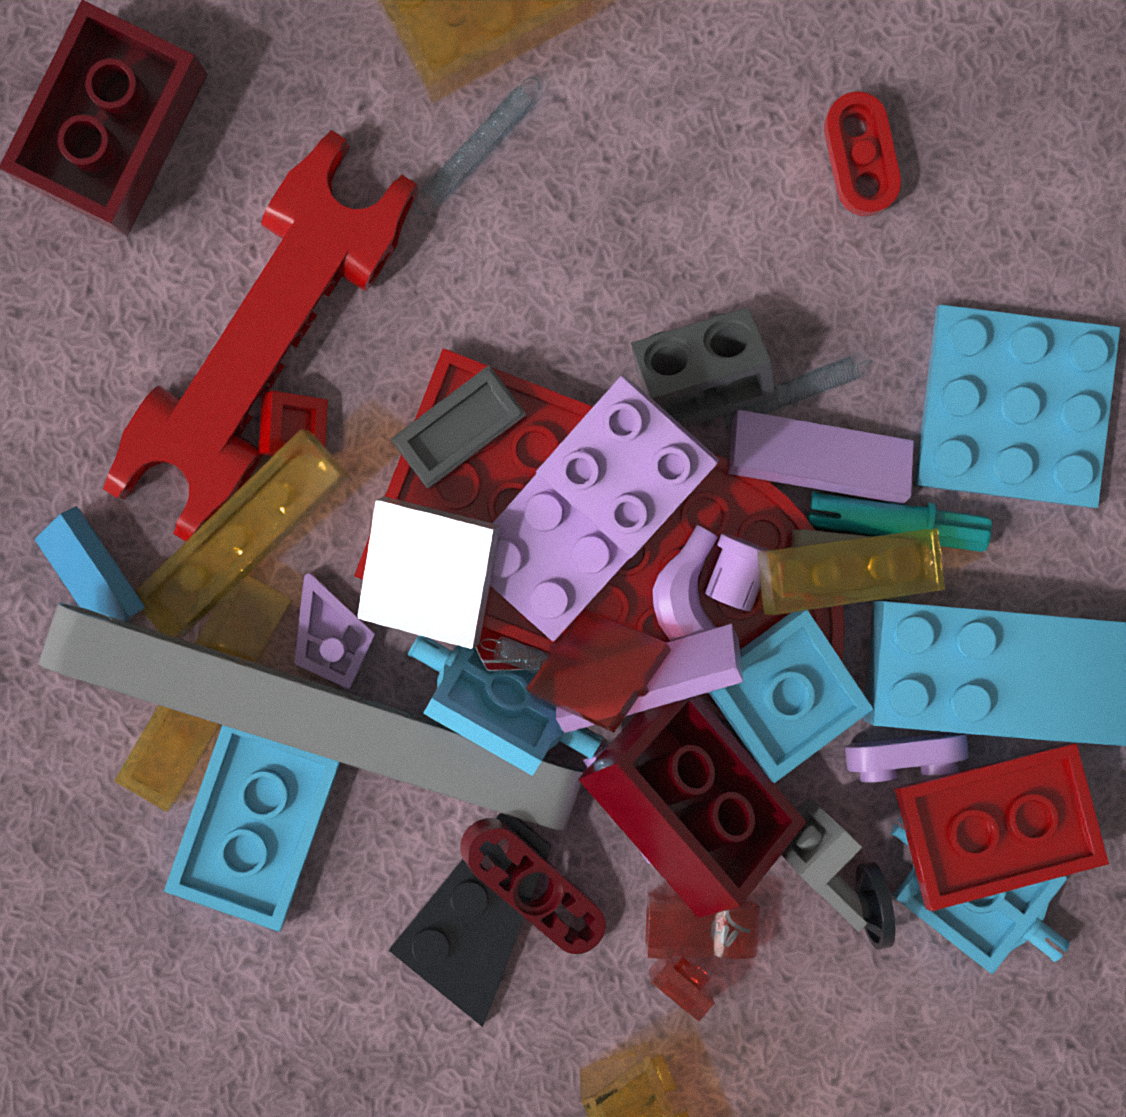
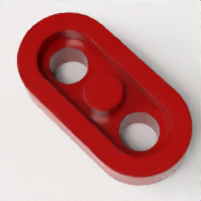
[824,91,901,216]

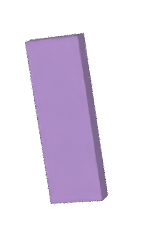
[728,410,914,504]
[556,624,743,733]

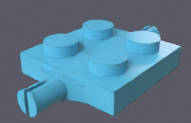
[408,635,603,776]
[890,817,1070,975]

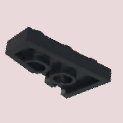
[388,812,551,1027]

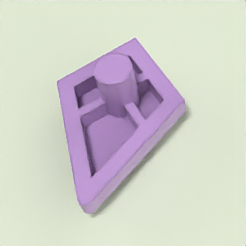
[294,573,376,689]

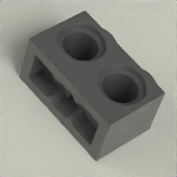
[631,307,775,427]

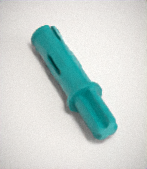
[808,491,992,552]

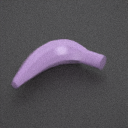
[653,525,718,641]

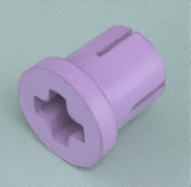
[705,533,780,612]

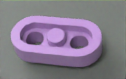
[844,732,969,782]

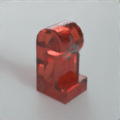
[645,893,760,959]

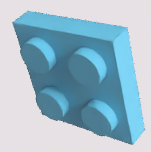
[709,607,874,783]

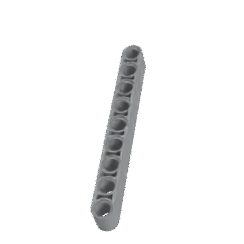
[38,603,585,830]

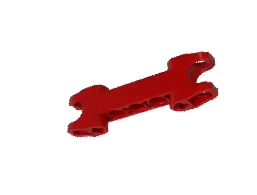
[103,130,419,543]

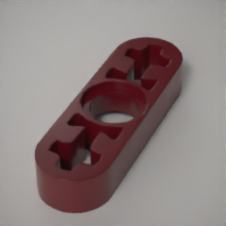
[460,818,606,954]

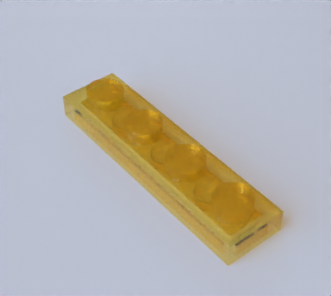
[135,429,349,639]
[114,569,294,812]

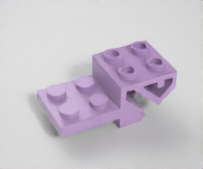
[490,374,720,642]

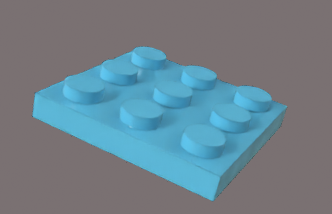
[914,304,1120,508]

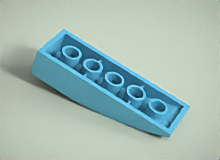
[863,600,1126,746]

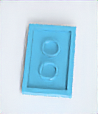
[164,725,341,932]

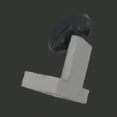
[781,798,896,950]

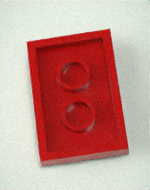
[894,743,1109,911]

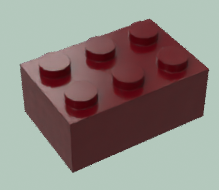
[0,0,208,237]
[578,695,806,918]

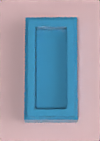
[34,506,145,622]

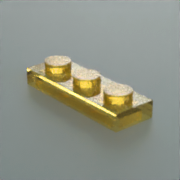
[757,528,945,615]

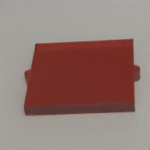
[526,609,671,733]

